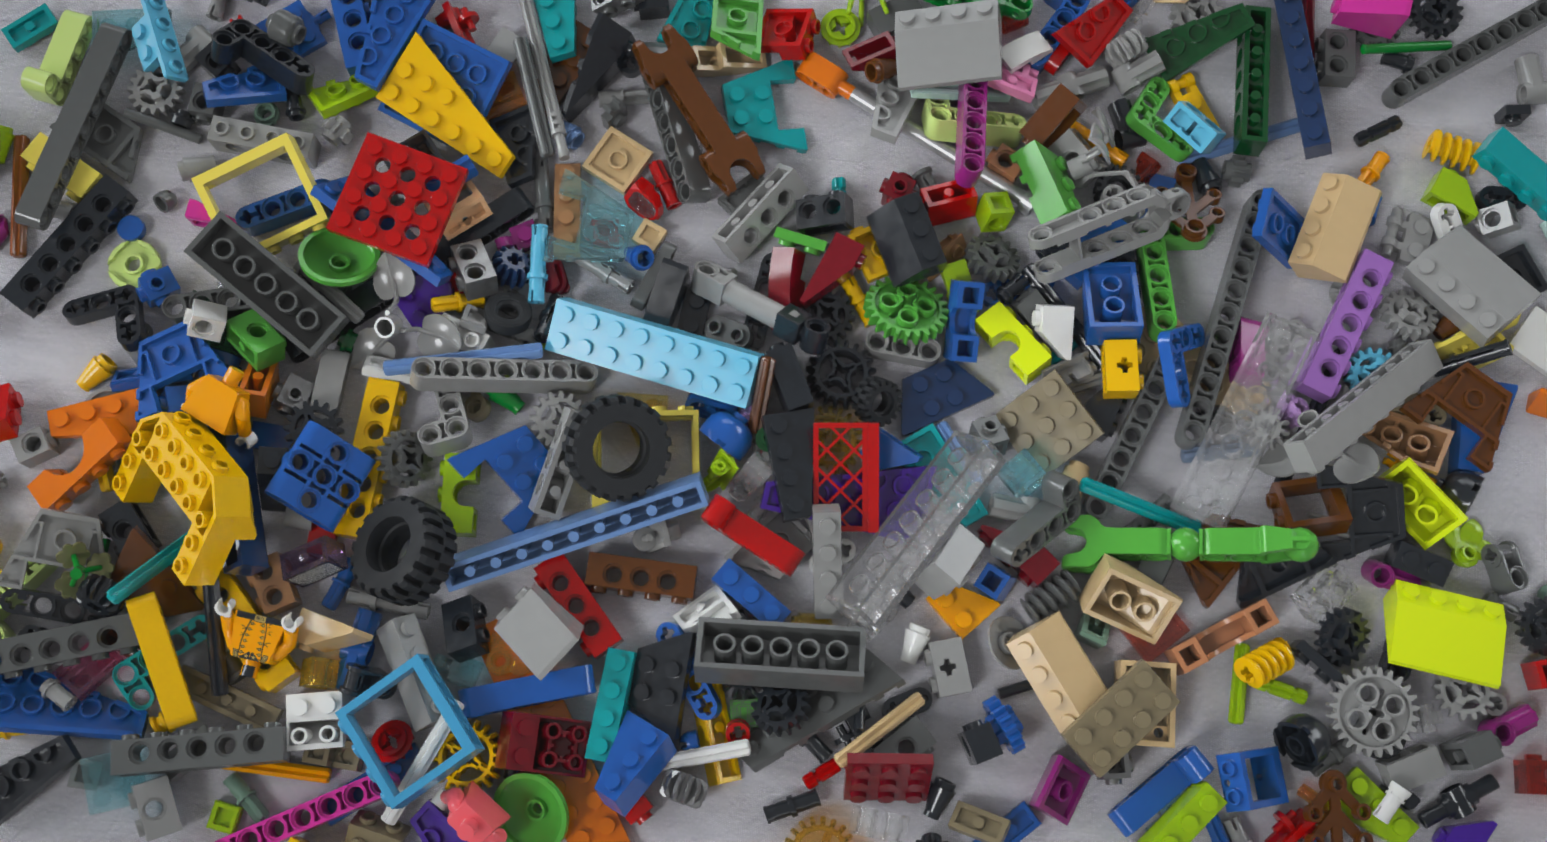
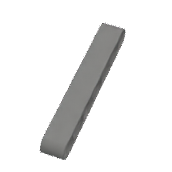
[283,348,351,531]
[410,357,599,394]

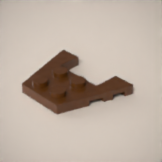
[1398,362,1513,473]

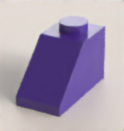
[1431,820,1498,842]

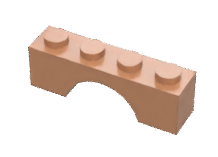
[1164,598,1280,676]

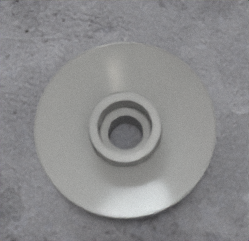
[988,616,1025,670]

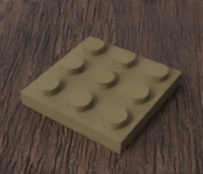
[995,369,1105,481]

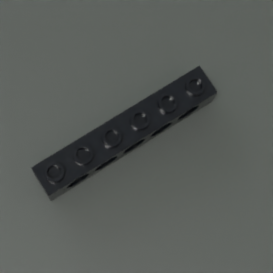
[0,174,138,318]

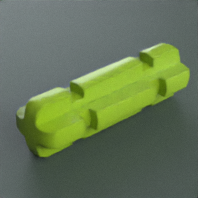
[1255,679,1308,705]

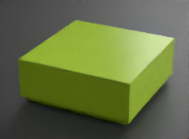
[206,800,244,834]

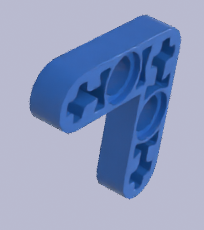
[1157,323,1205,408]

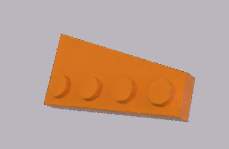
[47,388,158,439]

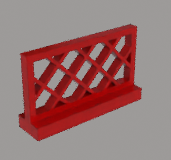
[813,422,879,533]

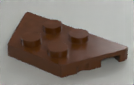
[1181,513,1263,609]
[111,525,204,617]

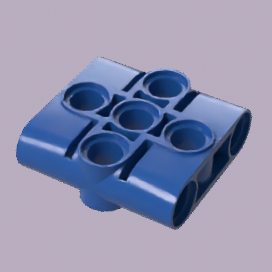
[264,420,376,533]

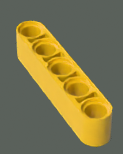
[125,591,198,731]

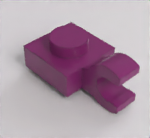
[494,219,535,252]

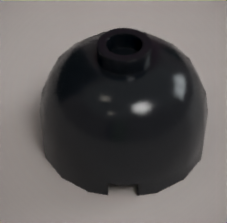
[1436,471,1485,514]
[1273,713,1332,771]

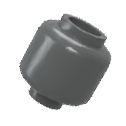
[265,9,307,48]

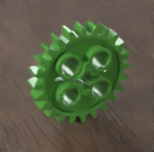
[863,276,949,345]

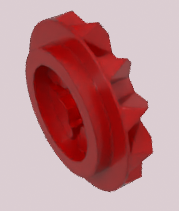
[371,720,415,764]

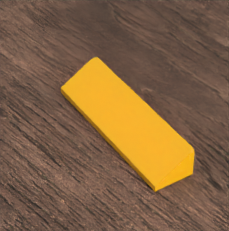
[689,675,742,786]

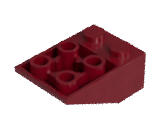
[494,711,592,778]

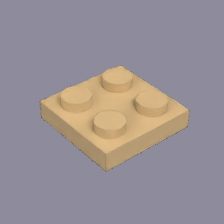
[582,126,654,196]

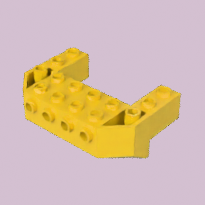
[111,411,257,586]

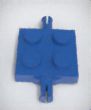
[256,0,332,58]

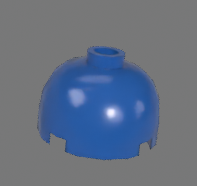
[699,411,753,461]

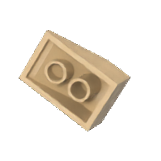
[1078,553,1183,645]

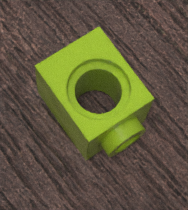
[975,191,1015,233]

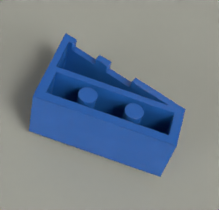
[594,710,677,817]

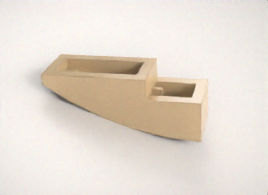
[691,42,768,77]

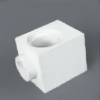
[183,298,227,343]

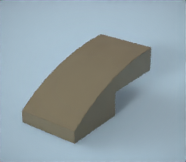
[301,740,364,772]

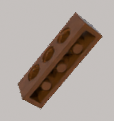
[584,551,698,605]

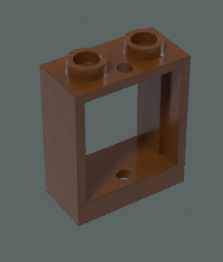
[1019,83,1088,148]
[1266,477,1353,537]

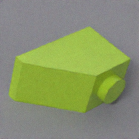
[1420,167,1479,226]

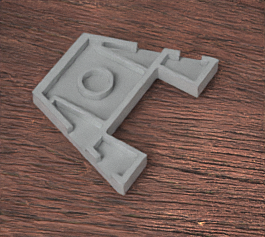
[0,508,105,590]

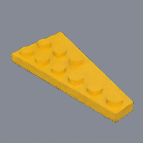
[375,32,516,179]

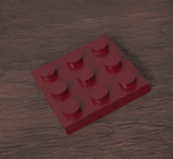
[843,753,934,804]

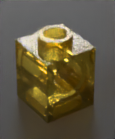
[299,656,340,690]

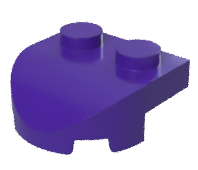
[393,271,454,328]

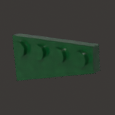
[1145,3,1256,82]

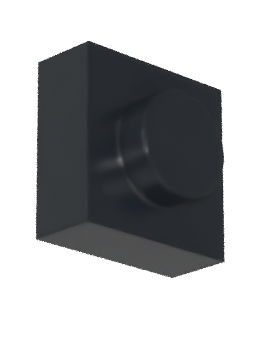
[1494,104,1532,127]

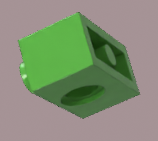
[226,309,287,372]

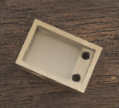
[1114,660,1177,748]

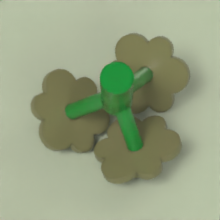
[54,542,115,599]

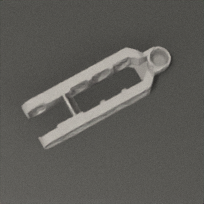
[1027,183,1191,284]

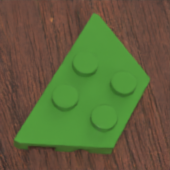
[710,0,764,61]

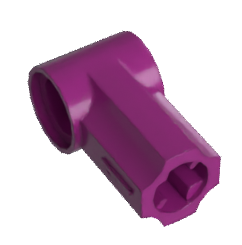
[1361,558,1421,590]
[1477,703,1539,746]

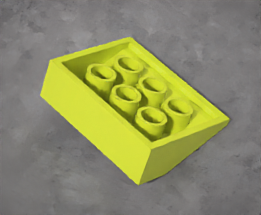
[1383,579,1507,689]

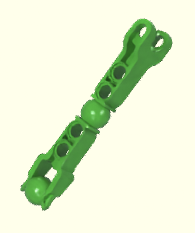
[1061,515,1319,574]

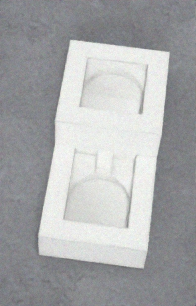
[1002,31,1053,74]

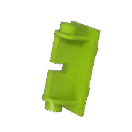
[703,448,739,492]

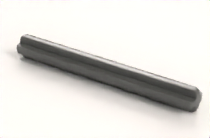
[513,36,555,158]

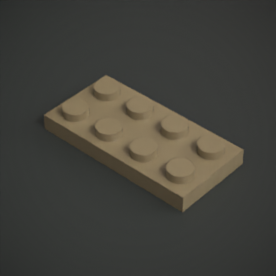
[1060,659,1181,778]

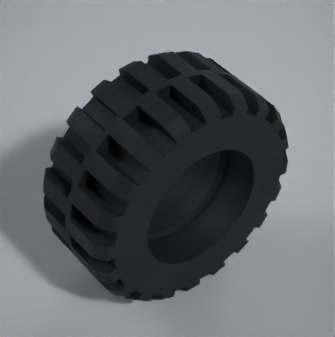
[562,394,672,502]
[350,495,458,606]

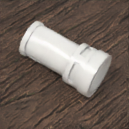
[1372,780,1412,825]

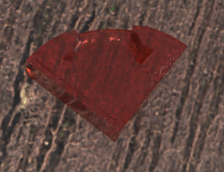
[1135,151,1162,184]

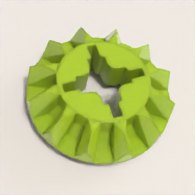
[820,9,860,48]

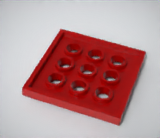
[326,132,469,268]

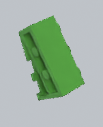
[1010,139,1081,224]

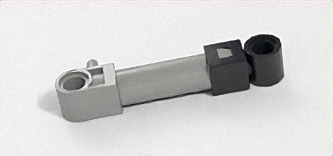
[690,260,831,355]

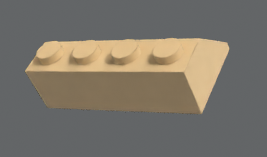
[1288,173,1382,283]
[1006,611,1108,734]

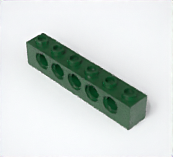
[1233,5,1271,157]

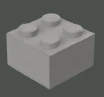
[910,524,985,600]

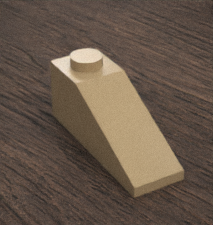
[297,607,374,654]

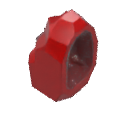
[623,176,664,220]

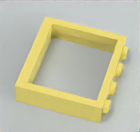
[191,132,332,255]
[592,405,700,508]

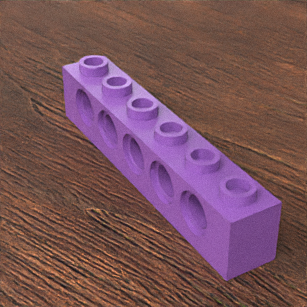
[1294,248,1394,404]

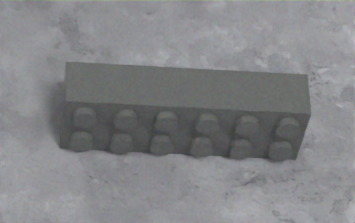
[184,211,351,360]
[694,617,866,693]

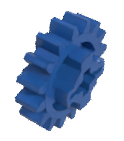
[982,695,1026,755]

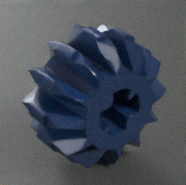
[491,245,530,290]

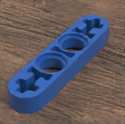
[656,622,722,720]

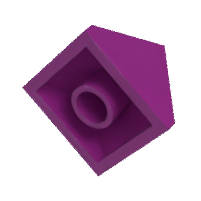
[1028,755,1091,826]

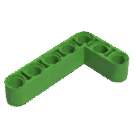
[1136,217,1215,343]

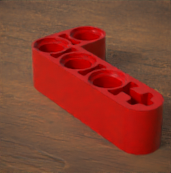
[700,494,805,577]

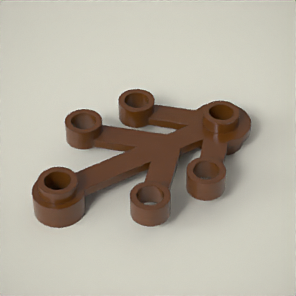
[1156,163,1225,242]
[1302,769,1373,842]

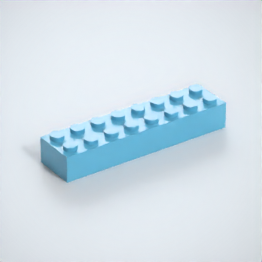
[545,297,766,409]

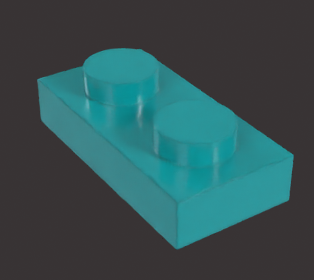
[1,3,59,53]

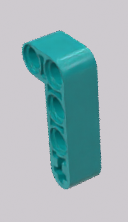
[112,614,207,710]

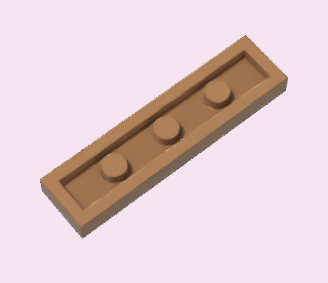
[553,163,582,259]

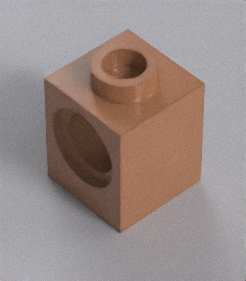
[985,143,1022,183]

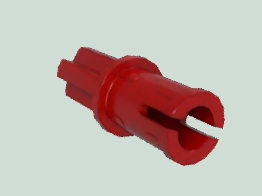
[649,160,682,210]

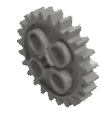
[1326,666,1420,758]

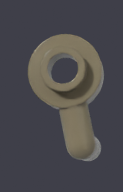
[464,392,491,423]

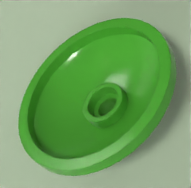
[298,228,380,287]
[493,771,569,842]

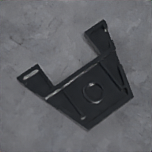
[1315,465,1406,562]

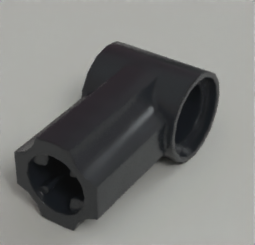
[1107,98,1147,151]

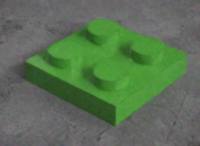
[774,227,829,257]

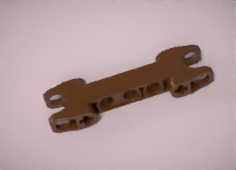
[632,24,766,197]

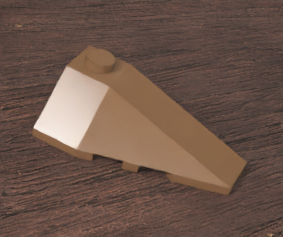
[1362,411,1455,476]

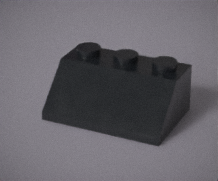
[866,191,947,288]

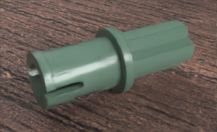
[223,771,270,823]

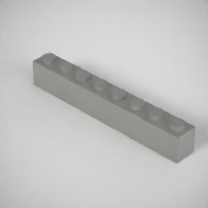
[1283,339,1443,475]

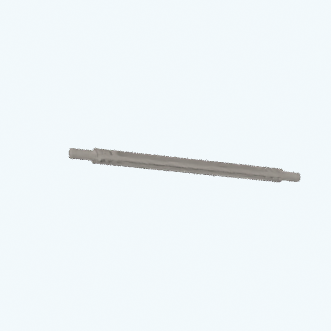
[519,0,570,161]

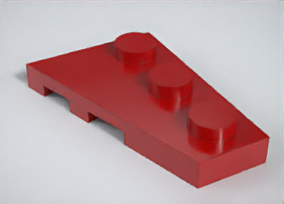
[1051,0,1133,69]

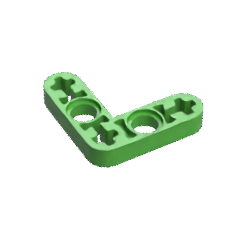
[1125,76,1194,162]

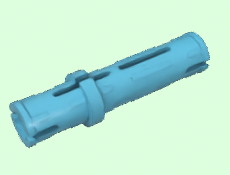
[527,224,548,304]

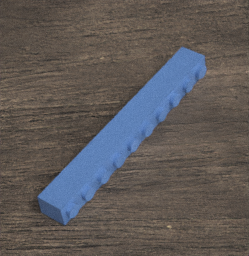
[445,472,709,592]

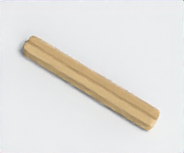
[833,692,925,768]

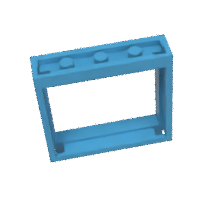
[335,654,485,809]

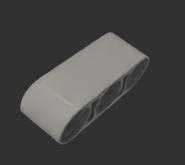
[864,330,941,368]

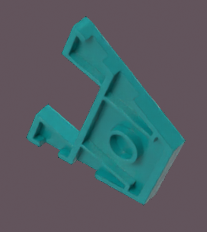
[721,60,808,154]

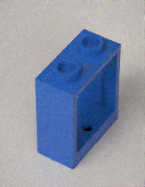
[1216,746,1289,813]

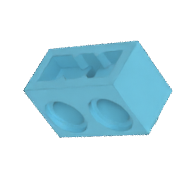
[1163,101,1226,154]

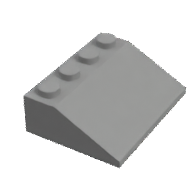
[895,0,1002,91]
[1402,225,1542,347]

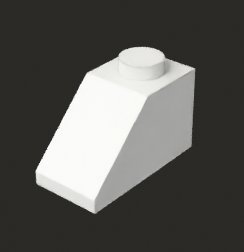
[1032,304,1075,360]

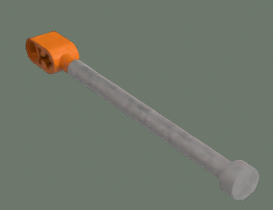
[795,52,1033,216]

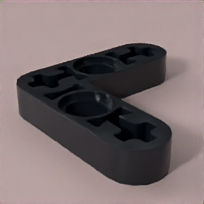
[62,285,146,352]

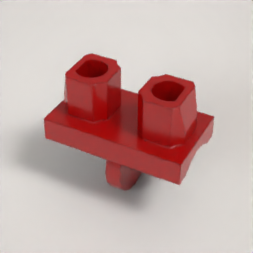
[435,1,480,44]
[1264,808,1317,842]

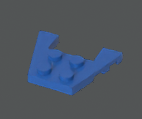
[135,322,228,423]
[447,425,548,534]

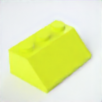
[1379,457,1468,550]

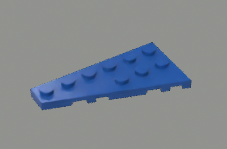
[354,0,436,92]
[310,176,454,287]

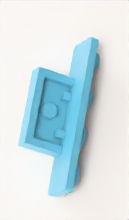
[131,0,189,83]

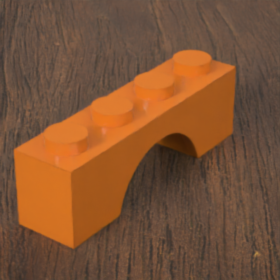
[27,417,132,511]

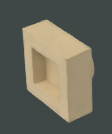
[632,218,668,254]

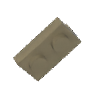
[345,809,411,842]

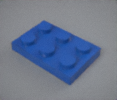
[1252,188,1305,269]

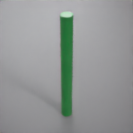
[1360,40,1452,54]

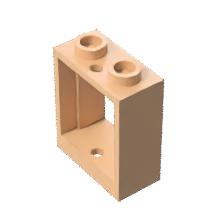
[423,180,493,241]

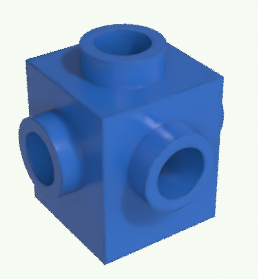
[135,266,181,309]

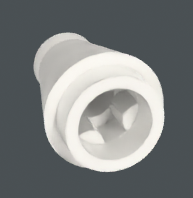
[900,622,931,665]

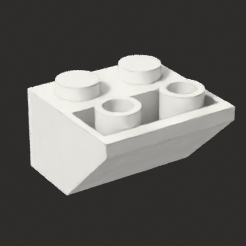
[286,691,350,752]

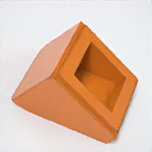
[1526,388,1547,418]

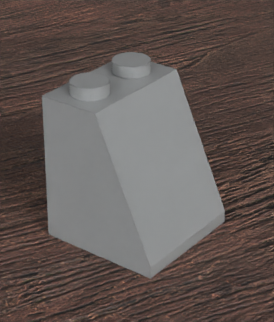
[494,582,584,681]

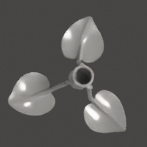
[1066,107,1145,218]
[351,252,462,370]
[1255,384,1380,484]

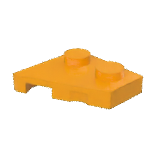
[925,587,1000,639]

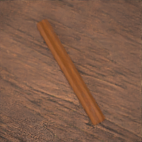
[10,135,30,258]

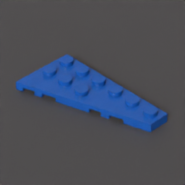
[0,656,149,740]

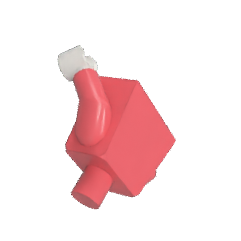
[431,780,511,842]

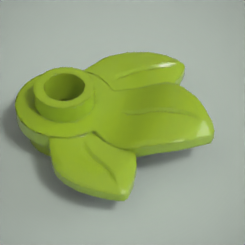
[1444,519,1491,568]

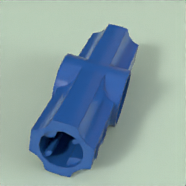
[331,607,383,689]

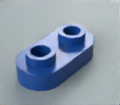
[685,393,739,419]

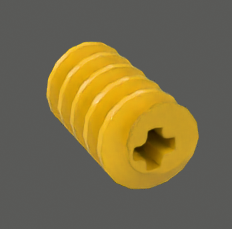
[1422,129,1481,175]
[1234,637,1295,688]

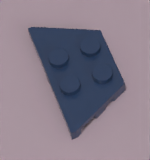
[901,359,994,438]

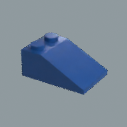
[1082,262,1144,345]

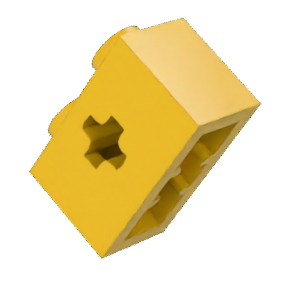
[1100,339,1144,399]

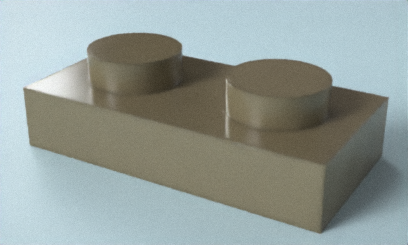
[948,800,1011,842]

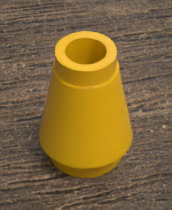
[76,353,117,392]

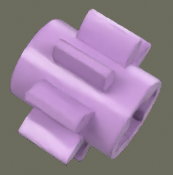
[1275,395,1309,429]

